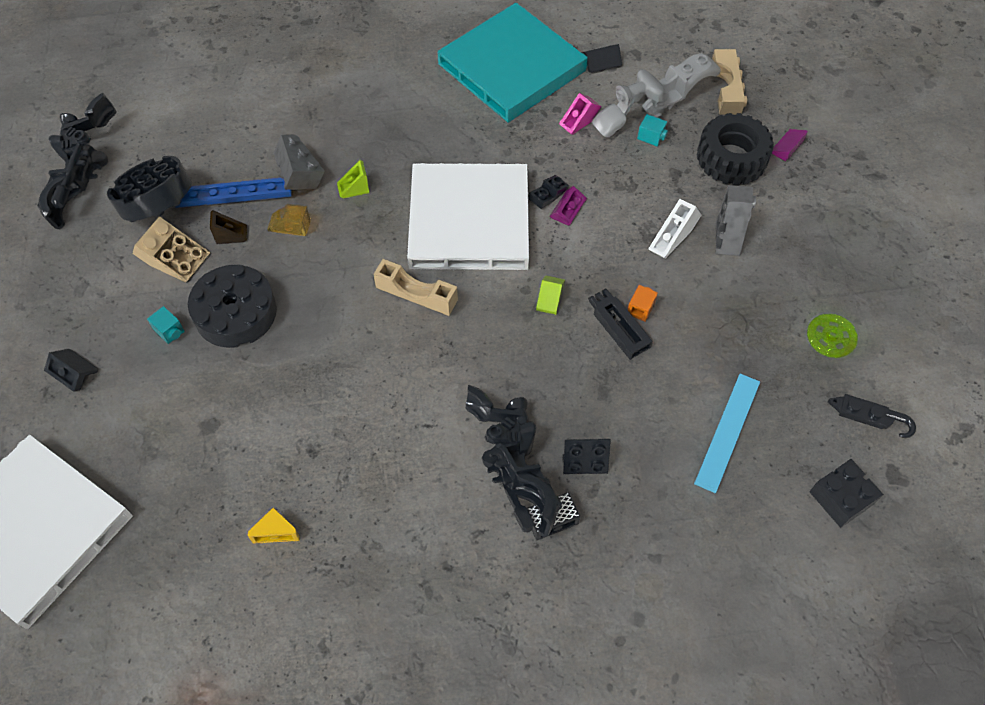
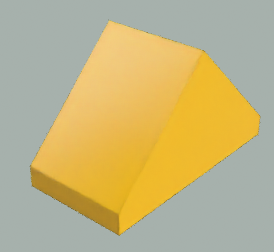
[248,508,300,543]

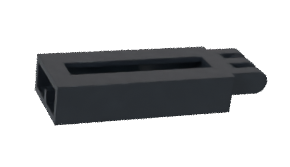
[588,288,653,360]

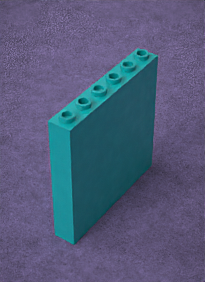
[438,3,587,123]

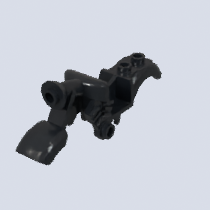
[37,93,117,230]
[465,385,562,537]

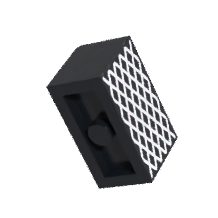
[527,492,580,541]

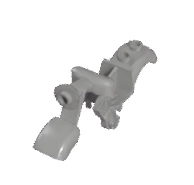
[592,53,721,137]

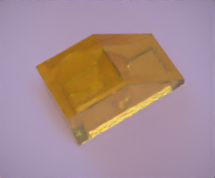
[267,204,311,236]

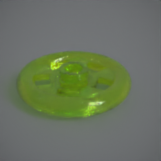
[807,314,858,358]

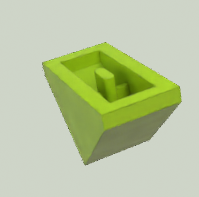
[337,160,369,198]
[536,275,565,315]

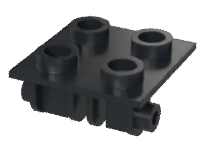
[562,439,611,474]

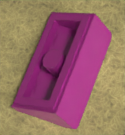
[772,129,808,162]
[549,186,587,226]

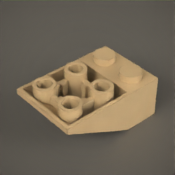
[132,216,210,282]

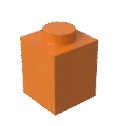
[628,285,658,322]

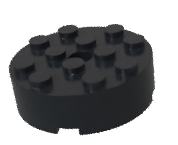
[107,156,192,222]
[188,265,277,348]

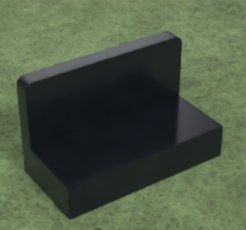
[581,44,622,73]
[44,349,98,392]

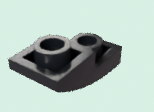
[528,175,569,209]

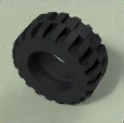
[697,113,774,185]

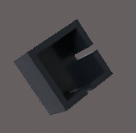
[809,459,884,528]

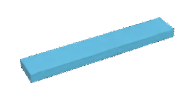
[694,374,760,493]

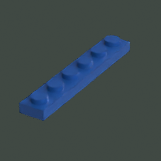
[175,178,292,208]

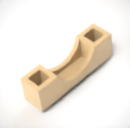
[712,49,747,115]
[374,259,458,316]

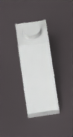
[648,199,701,259]

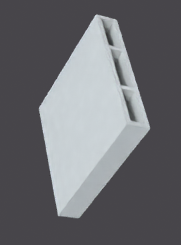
[407,163,529,270]
[0,434,133,630]

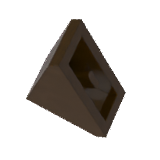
[210,210,247,244]

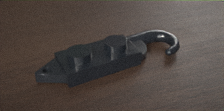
[827,394,916,438]

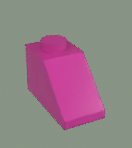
[559,93,602,135]

